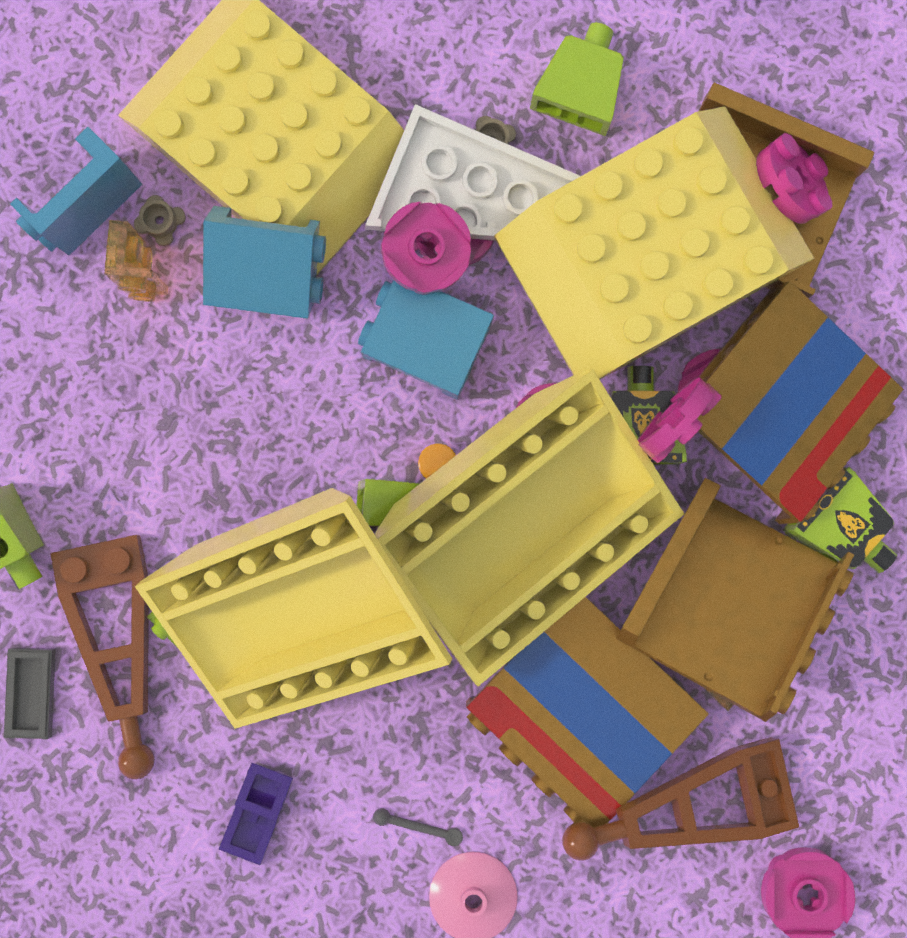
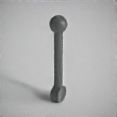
[373,808,463,846]

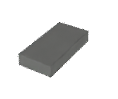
[4,648,56,739]

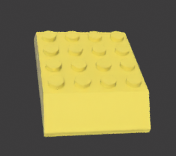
[118,0,404,276]
[494,106,815,380]
[375,369,684,687]
[135,488,452,729]

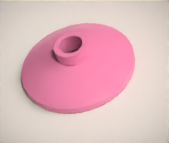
[429,852,517,938]

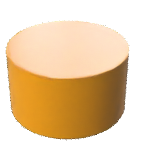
[418,443,456,479]

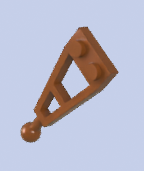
[50,535,155,780]
[562,737,799,861]

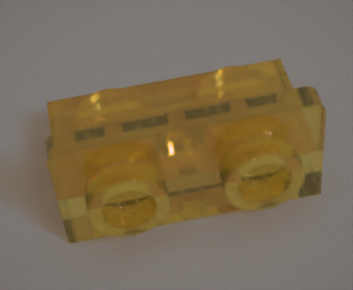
[104,220,168,302]

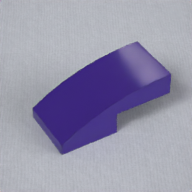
[218,762,293,865]

